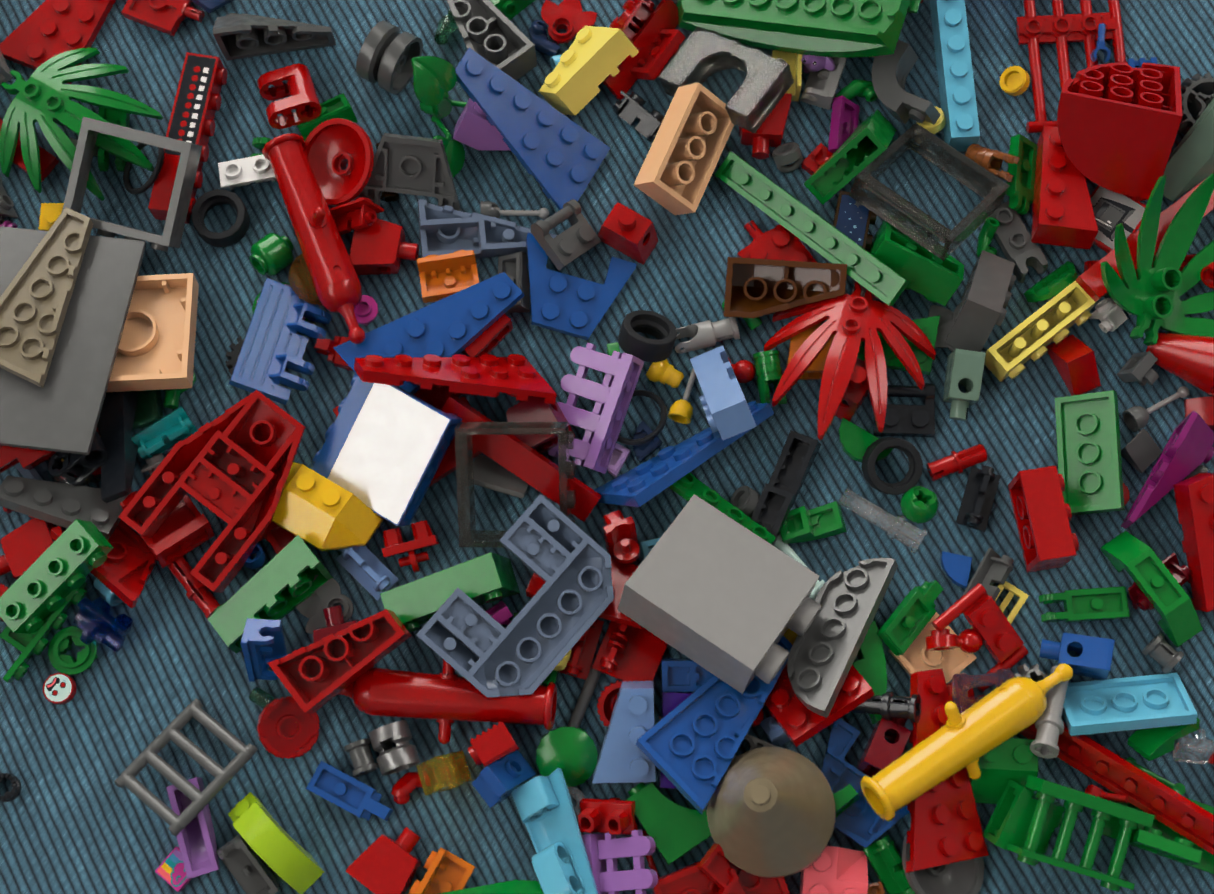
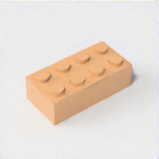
[633,82,739,215]

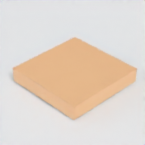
[889,612,977,684]

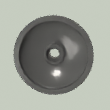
[902,827,984,894]

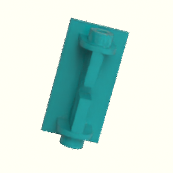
[131,406,198,459]

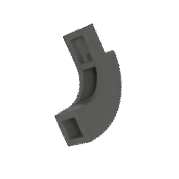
[872,40,940,125]

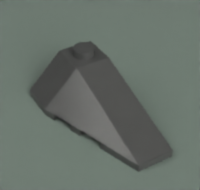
[446,0,537,80]
[213,13,336,61]

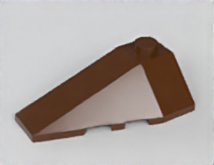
[724,257,847,318]

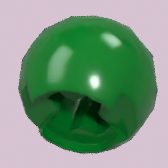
[900,485,939,524]

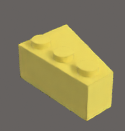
[539,26,639,116]

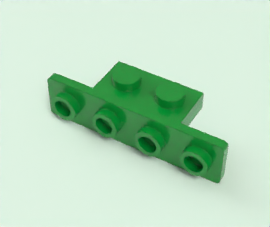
[669,472,776,545]
[0,582,87,683]

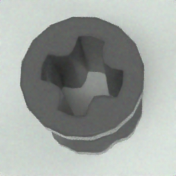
[1141,632,1185,674]
[344,738,379,777]

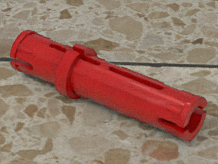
[167,556,220,620]

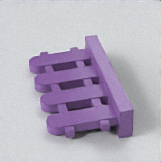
[548,342,644,474]
[582,830,658,894]

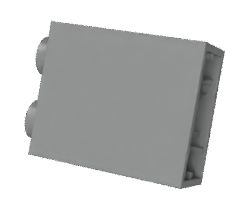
[618,494,822,694]

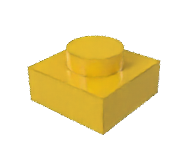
[39,203,64,231]

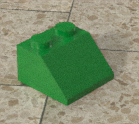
[969,738,1038,804]

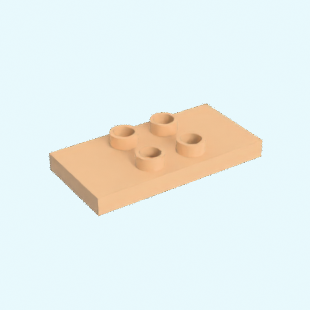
[106,273,199,392]

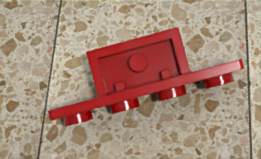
[603,0,686,99]

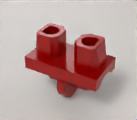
[603,510,640,564]
[382,520,439,573]
[578,797,638,835]

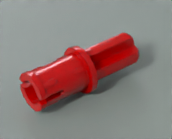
[926,444,987,482]

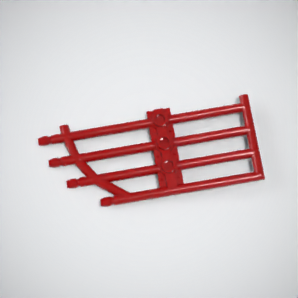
[1016,0,1126,133]

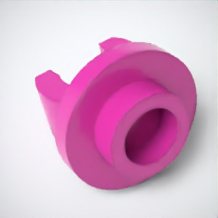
[354,295,378,326]

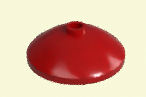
[303,118,374,205]

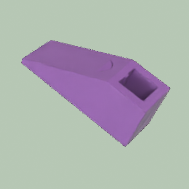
[453,98,510,151]

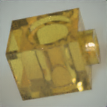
[416,750,472,796]

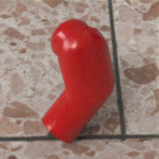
[391,772,435,805]

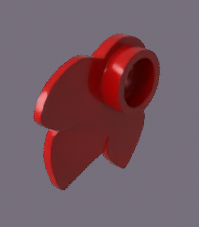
[541,0,597,44]

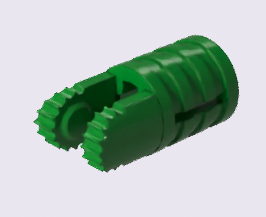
[753,350,787,404]

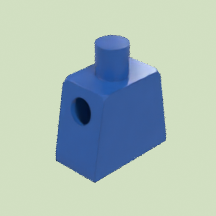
[1039,633,1115,680]

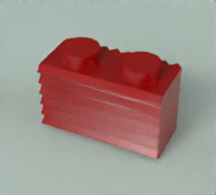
[467,721,519,767]

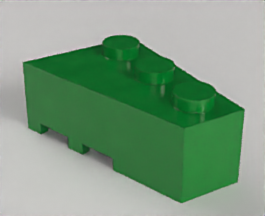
[870,213,964,306]

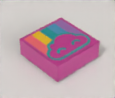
[155,846,192,892]

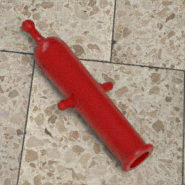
[262,133,366,344]
[337,660,557,744]

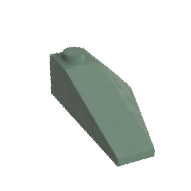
[1163,98,1214,202]

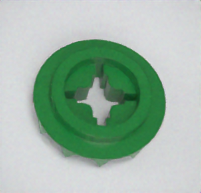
[48,626,98,675]

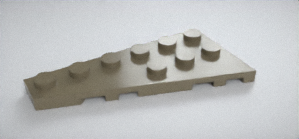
[0,207,93,388]

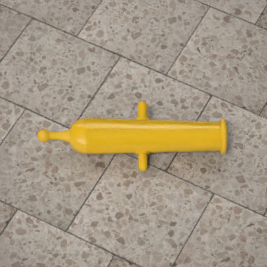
[860,663,1073,821]

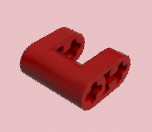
[257,63,322,129]

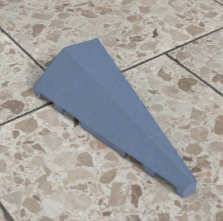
[418,199,557,259]

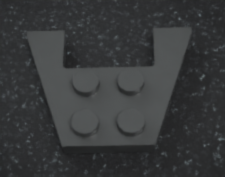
[359,133,461,218]

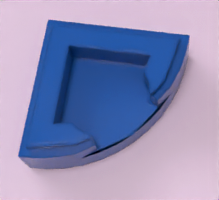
[940,551,973,589]

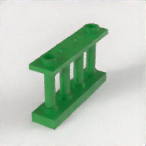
[1006,775,1155,892]

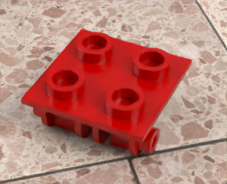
[608,0,654,41]
[592,621,668,681]

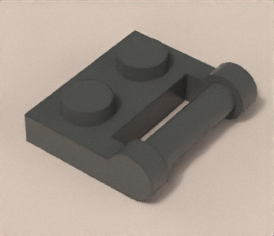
[530,199,601,270]

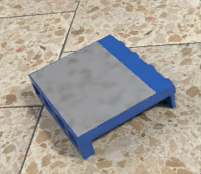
[312,373,462,527]

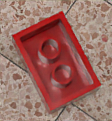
[1008,465,1079,573]

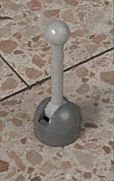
[481,201,549,219]
[1122,386,1189,432]

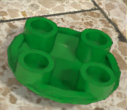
[536,727,598,787]

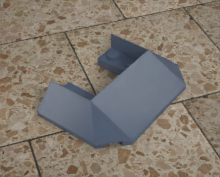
[416,494,614,698]

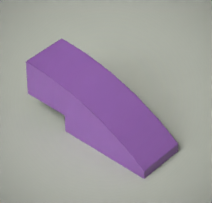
[166,777,220,879]

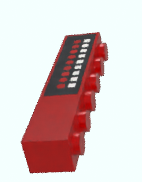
[148,52,228,224]

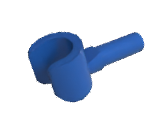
[1090,23,1111,63]

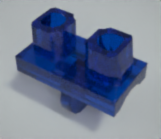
[73,597,133,652]

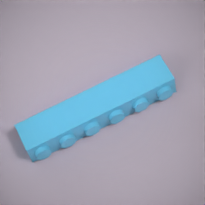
[929,0,980,152]

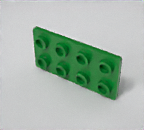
[1102,789,1214,875]

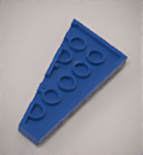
[455,48,610,210]
[334,272,525,395]
[594,401,774,507]
[636,636,792,815]

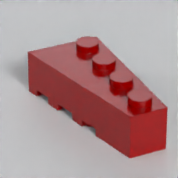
[1031,126,1098,250]
[268,609,412,713]

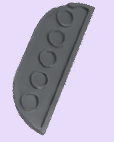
[787,558,898,718]

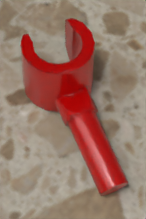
[1085,784,1129,803]

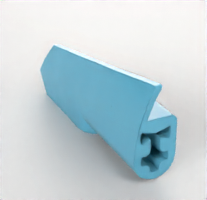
[511,768,598,894]

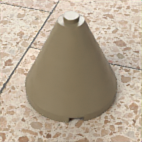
[707,747,836,878]

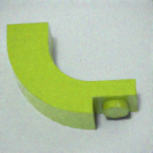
[228,792,324,894]

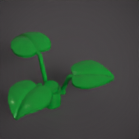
[411,56,467,178]

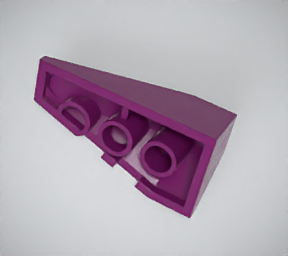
[1121,411,1214,529]

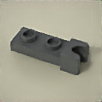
[983,201,1048,283]

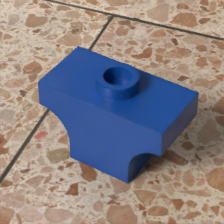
[472,750,536,808]

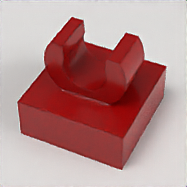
[801,143,833,175]

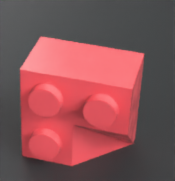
[799,846,868,894]

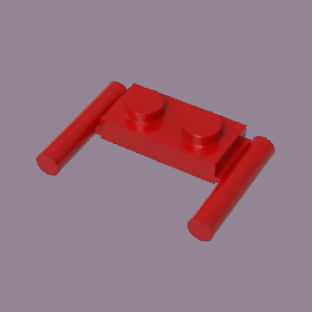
[932,583,1029,692]

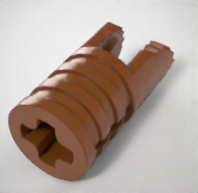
[964,144,1020,182]

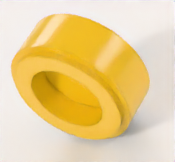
[999,66,1030,96]

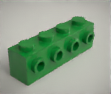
[0,519,114,634]

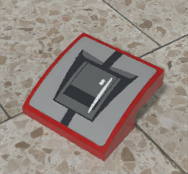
[1090,185,1146,253]

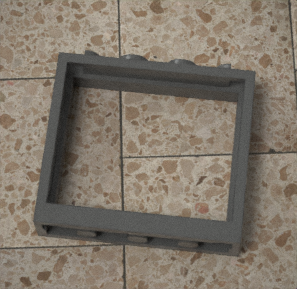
[62,116,202,252]

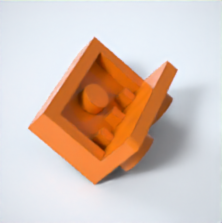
[416,250,479,303]
[408,847,476,894]

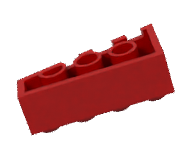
[1173,473,1214,612]

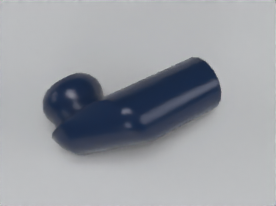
[529,20,561,57]

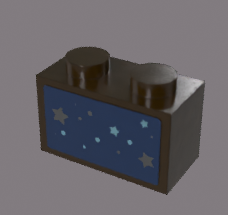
[833,191,878,252]

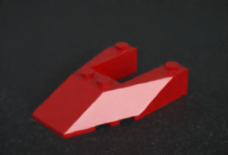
[118,390,306,593]

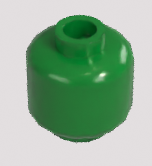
[250,233,294,276]

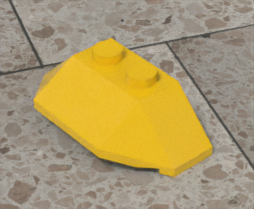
[272,462,383,551]

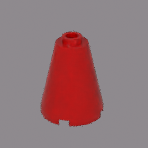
[1146,333,1214,396]

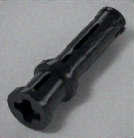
[850,692,922,723]

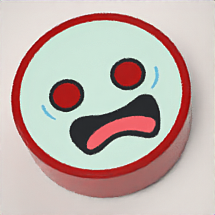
[43,673,77,705]

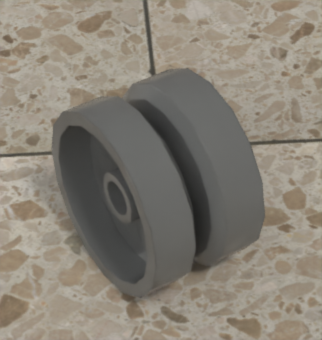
[356,20,423,95]

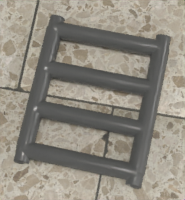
[114,698,258,836]

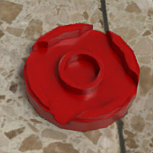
[257,696,320,758]

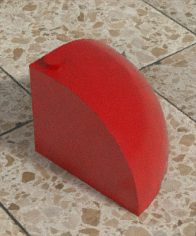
[1057,62,1183,201]

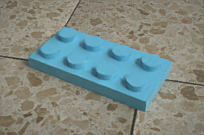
[1062,672,1198,736]

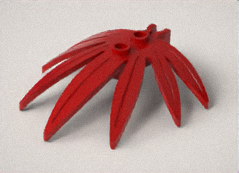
[764,281,936,440]

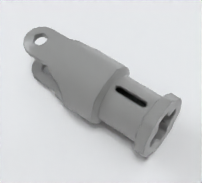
[675,317,740,354]

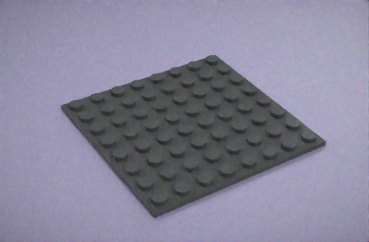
[0,226,146,455]

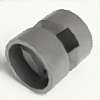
[368,720,420,776]

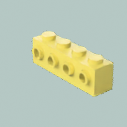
[984,281,1096,382]

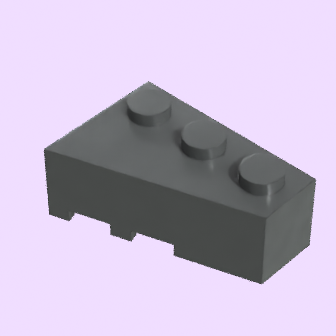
[945,250,1016,352]

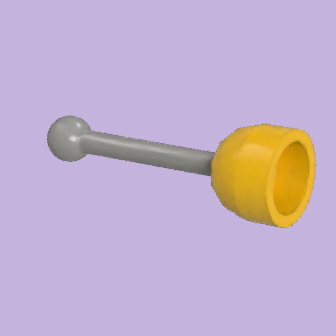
[668,356,696,424]

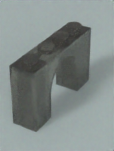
[658,26,794,133]

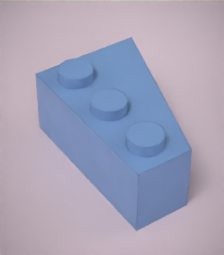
[690,345,757,440]
[592,681,656,783]

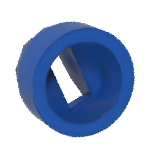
[244,544,266,570]

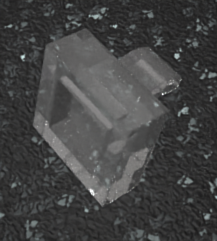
[1173,729,1214,764]

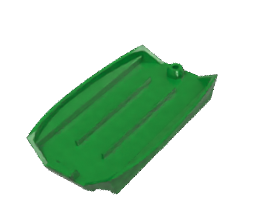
[677,0,921,58]

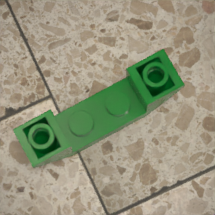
[1100,530,1203,647]

